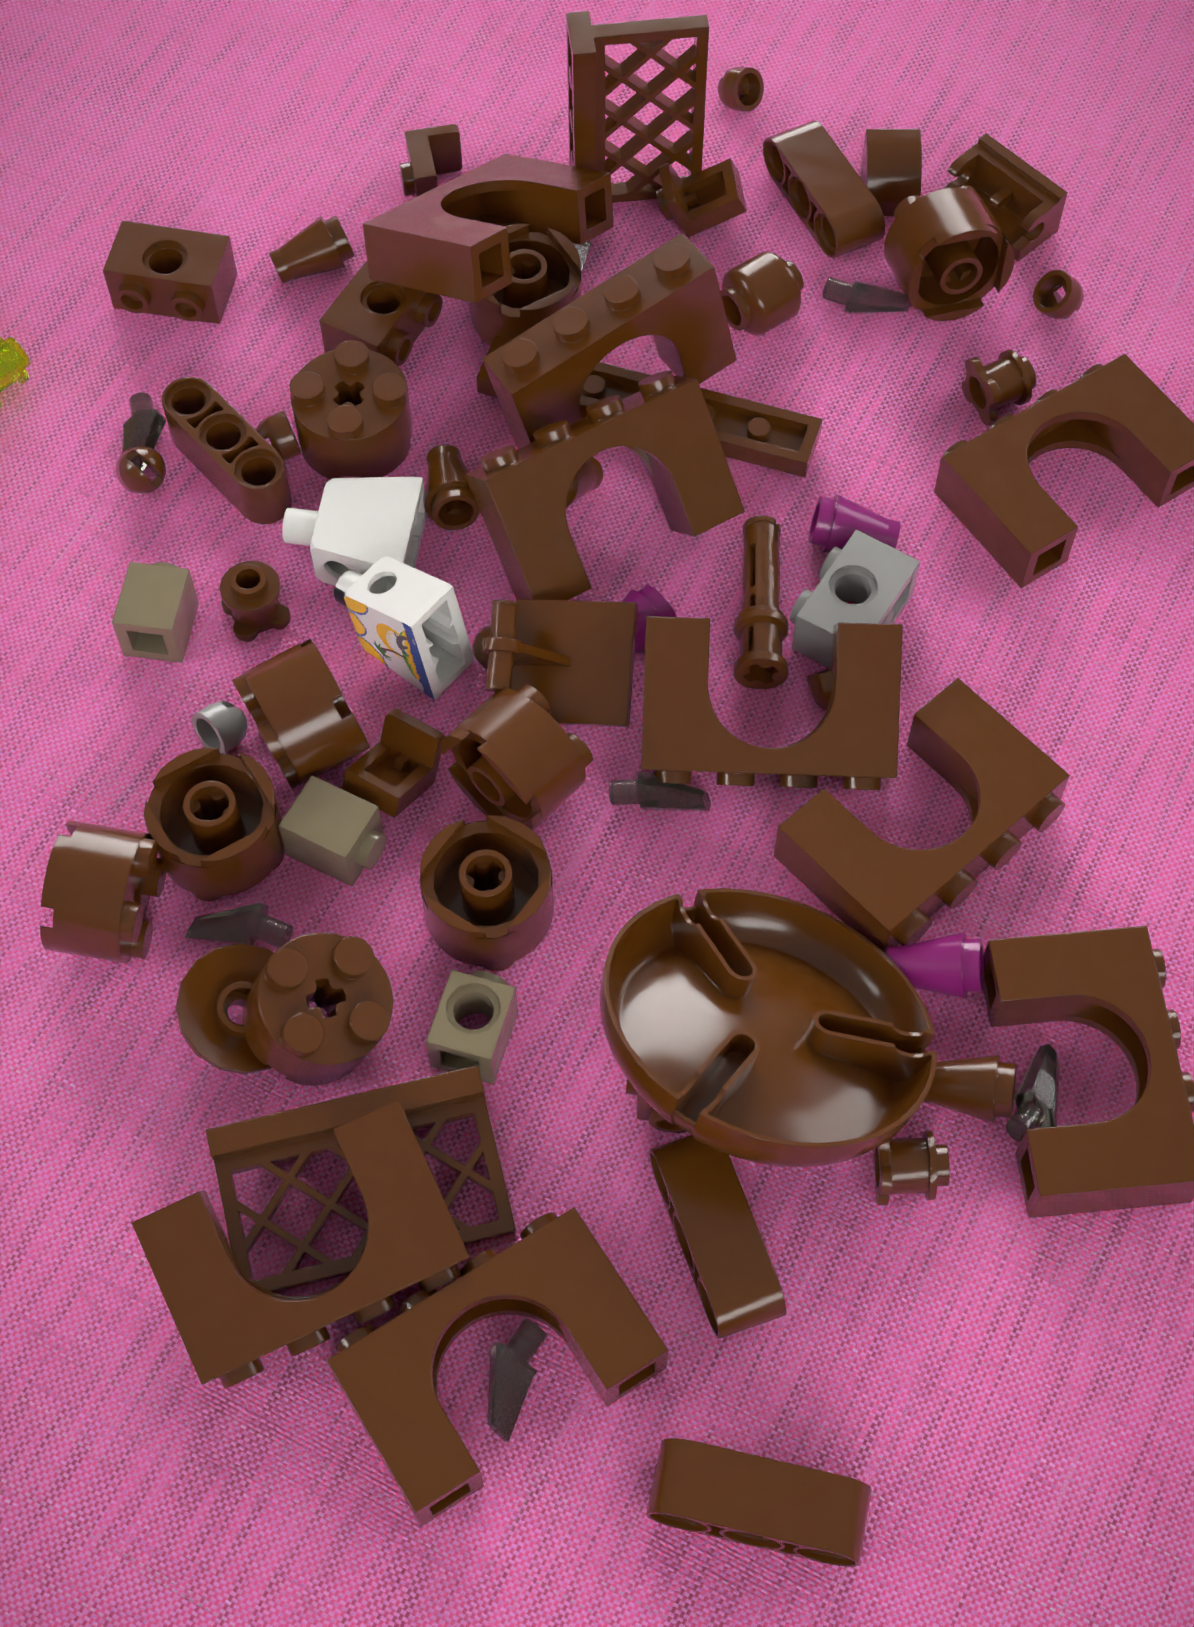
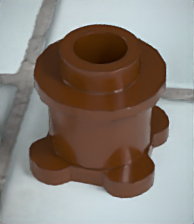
[962,349,1036,425]
[220,561,291,642]
[873,1131,950,1205]

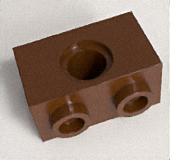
[103,220,237,324]
[319,261,443,366]

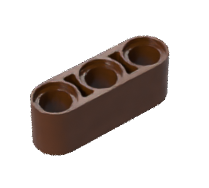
[763,120,885,258]
[162,377,292,524]
[649,1135,786,1339]
[646,1438,872,1567]

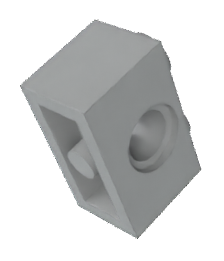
[789,530,920,669]

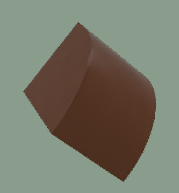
[861,129,922,216]

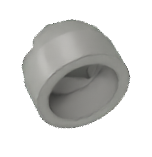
[192,701,247,754]

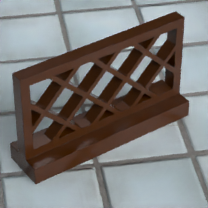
[566,11,709,203]
[206,1065,516,1293]

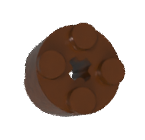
[884,186,1014,321]
[470,224,582,346]
[289,340,412,479]
[232,639,370,789]
[440,684,593,831]
[144,747,285,901]
[420,815,554,971]
[40,820,166,963]
[243,933,393,1085]

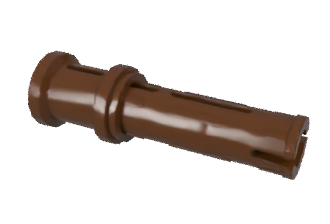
[734,516,789,689]

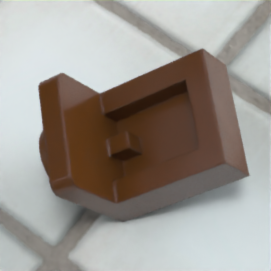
[399,124,463,198]
[656,158,747,237]
[342,709,445,818]

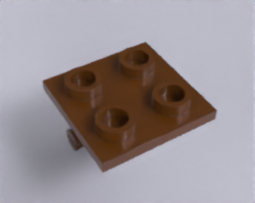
[482,599,638,727]

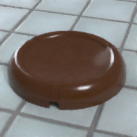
[600,888,937,1167]

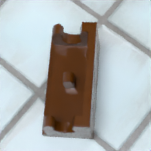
[943,133,1068,262]

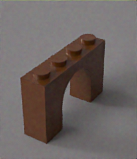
[363,154,614,303]
[482,233,737,449]
[934,354,1194,588]
[465,371,745,600]
[641,616,903,790]
[774,678,1070,954]
[983,926,1194,1218]
[132,1099,470,1389]
[327,1207,668,1527]

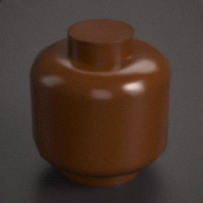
[720,251,804,336]

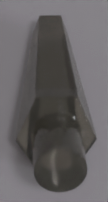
[822,277,912,315]
[122,392,166,472]
[609,771,711,811]
[185,903,293,948]
[1006,1044,1060,1142]
[487,1319,547,1442]

